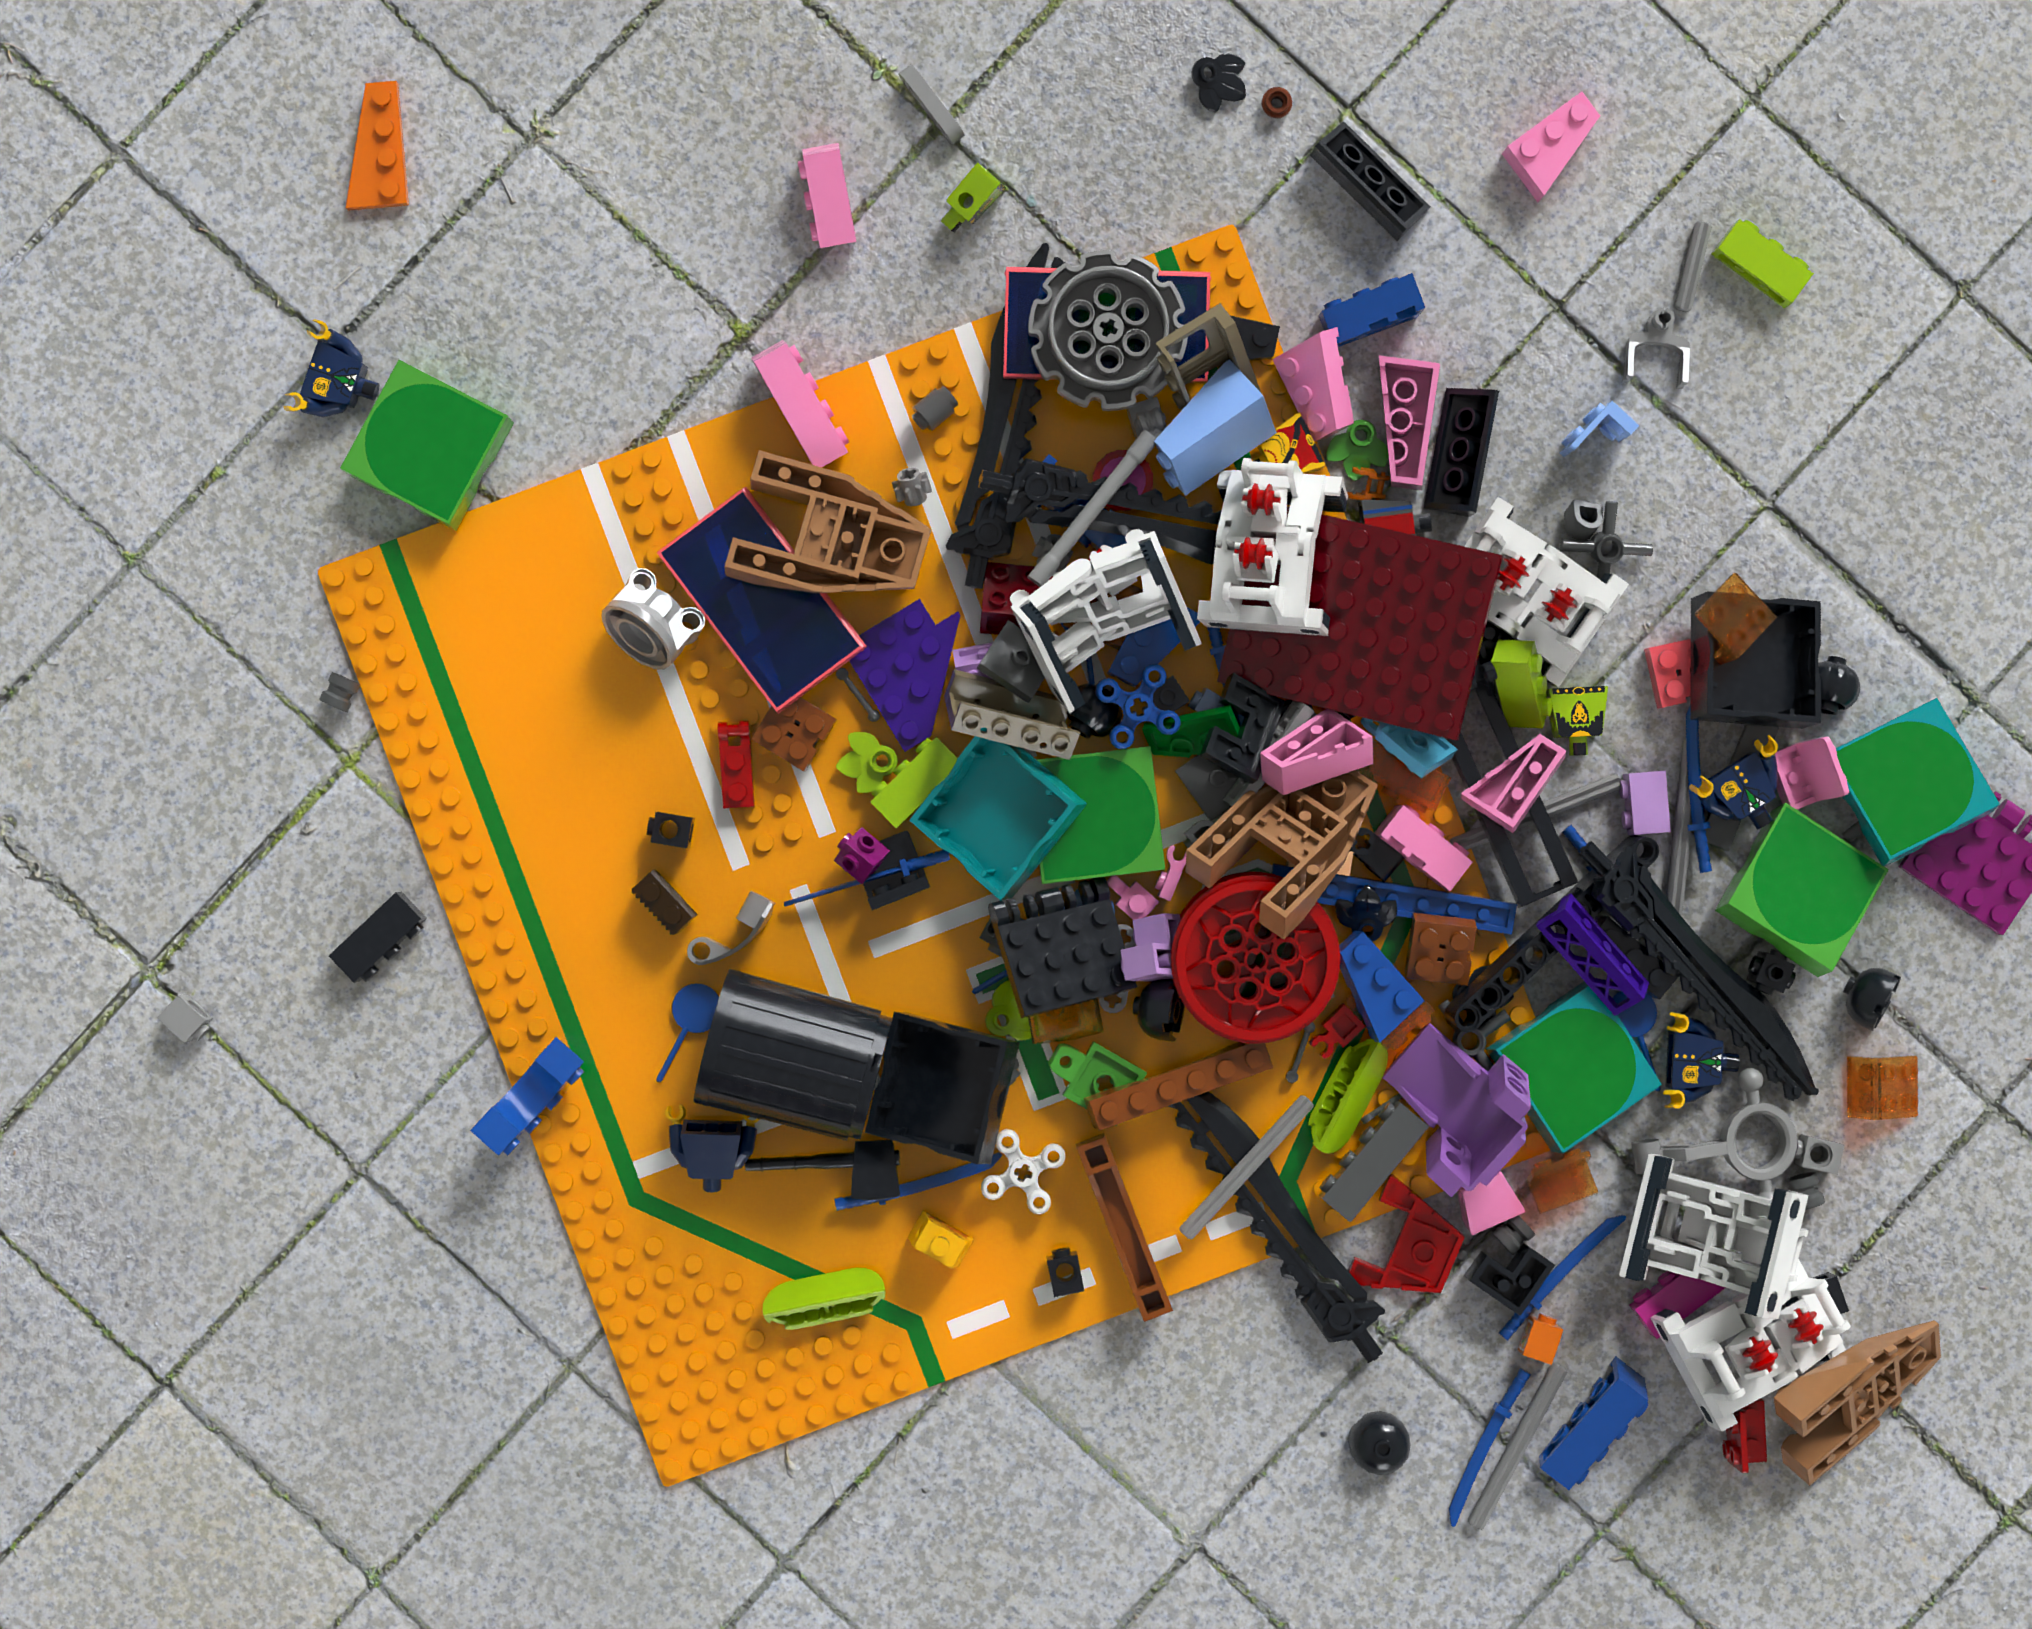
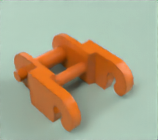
[1347,467,1390,500]

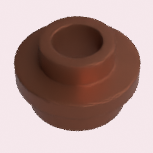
[1261,87,1292,118]

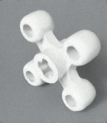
[981,1129,1066,1215]

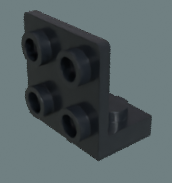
[863,831,930,910]

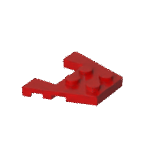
[1348,1174,1465,1293]

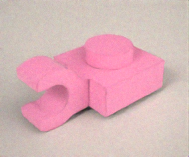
[1155,845,1186,901]
[1107,875,1159,920]

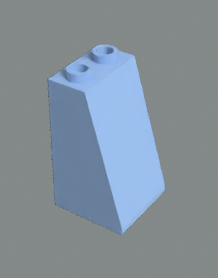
[1154,359,1277,496]

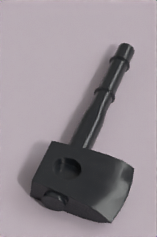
[745,1140,900,1200]

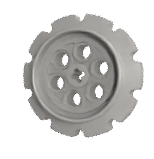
[1028,250,1188,411]

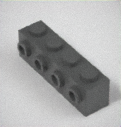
[1319,1100,1429,1222]

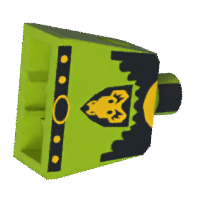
[940,162,1006,233]
[1546,686,1608,756]

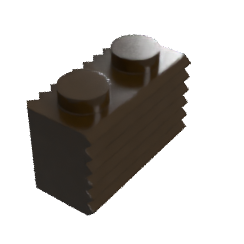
[632,870,698,935]

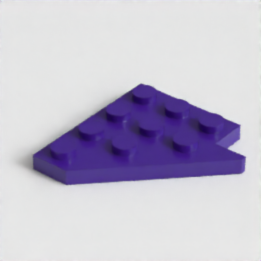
[841,599,960,752]

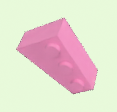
[1502,92,1600,203]
[798,143,856,248]
[1260,709,1373,795]
[1461,734,1566,833]
[1374,805,1472,891]

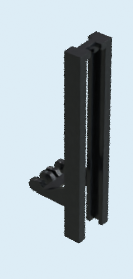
[1445,658,1579,908]

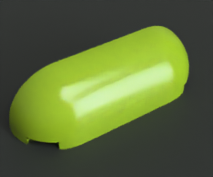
[1309,1039,1388,1154]
[763,1268,886,1330]

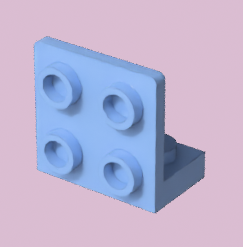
[1560,401,1639,457]

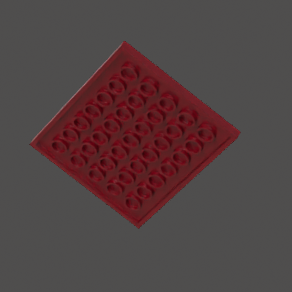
[1217,506,1503,740]

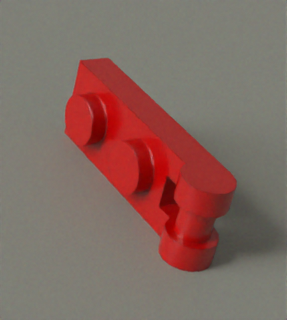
[718,720,755,809]

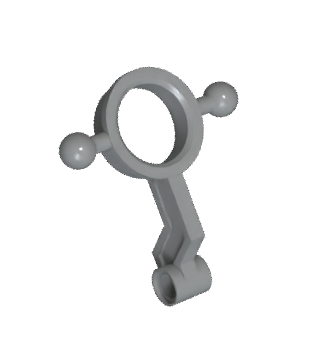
[1631,1068,1797,1200]

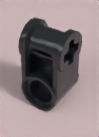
[1350,828,1405,882]

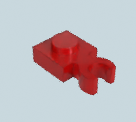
[1309,1003,1366,1059]

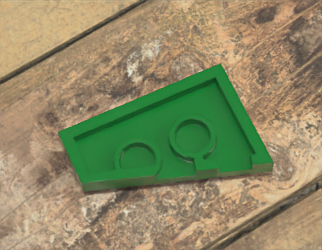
[1142,705,1240,758]

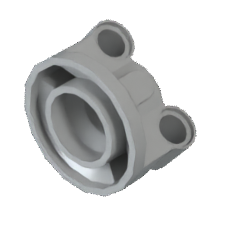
[602,568,705,670]

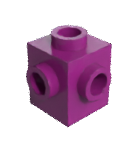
[834,827,890,884]

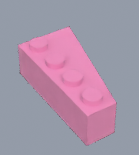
[751,340,849,467]
[1379,355,1440,491]

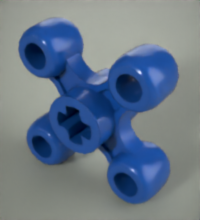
[1095,664,1181,749]

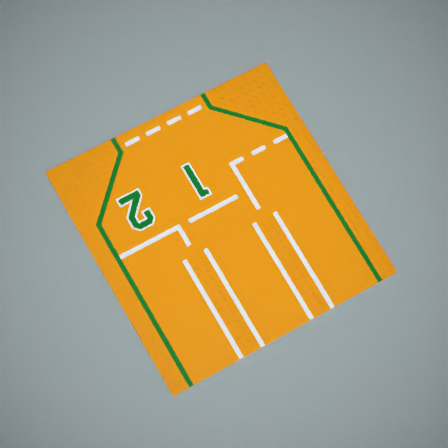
[318,225,1551,1487]

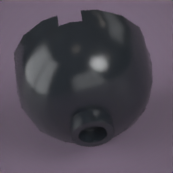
[1843,968,1901,1031]
[1133,979,1185,1042]
[1348,1411,1411,1475]

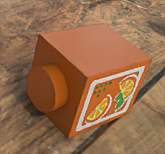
[1518,1313,1563,1365]

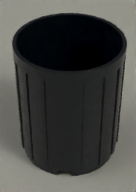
[694,969,892,1141]

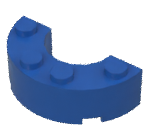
[470,1037,584,1156]

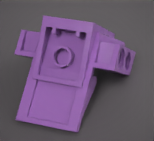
[1382,1022,1531,1198]

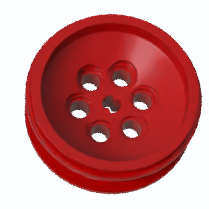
[1171,871,1340,1044]

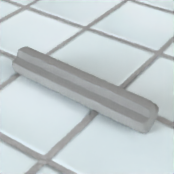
[1674,221,1712,312]

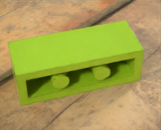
[1711,219,1814,308]
[1491,640,1552,729]
[870,737,957,829]

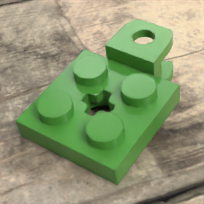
[1048,1041,1147,1126]

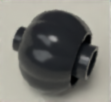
[1818,656,1860,715]
[1067,684,1122,739]

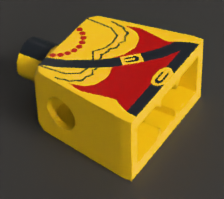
[1251,412,1325,474]
[908,1210,974,1269]

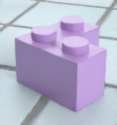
[1121,913,1181,982]

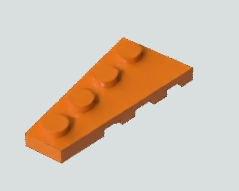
[346,81,409,211]

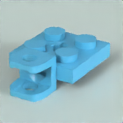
[1361,718,1458,778]

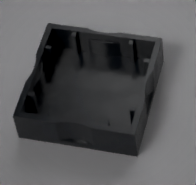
[1690,591,1821,729]
[865,1012,1020,1164]

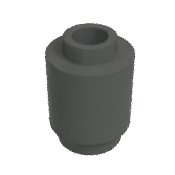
[912,386,958,431]

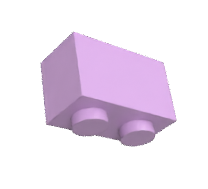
[1619,771,1671,835]

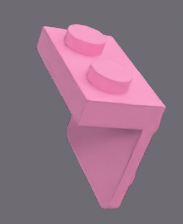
[1775,736,1849,810]

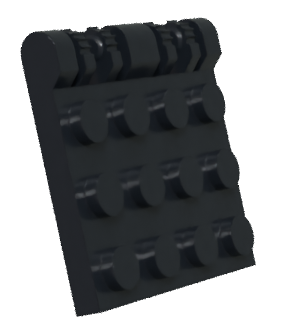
[988,877,1137,1019]

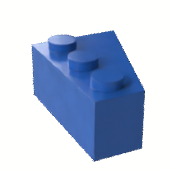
[1318,273,1425,347]
[1107,607,1200,687]
[1339,931,1425,1043]

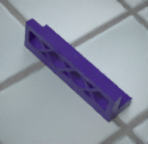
[1536,893,1649,1016]

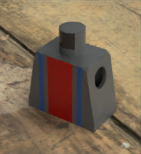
[1358,500,1432,535]

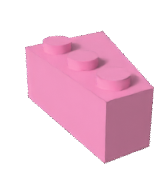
[1272,327,1354,442]

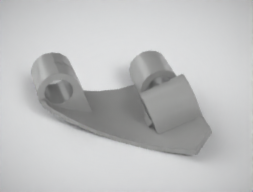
[687,890,775,965]

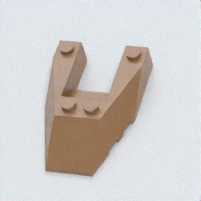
[724,450,931,593]
[1185,770,1378,939]
[1774,1320,1941,1486]

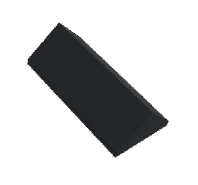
[1310,121,1431,241]
[1424,388,1499,517]

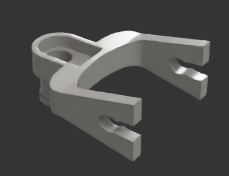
[1621,308,1690,389]

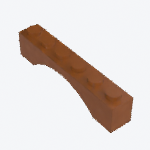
[1084,1042,1273,1131]
[1075,1133,1173,1322]

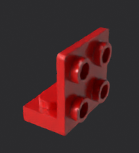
[1722,1399,1767,1473]

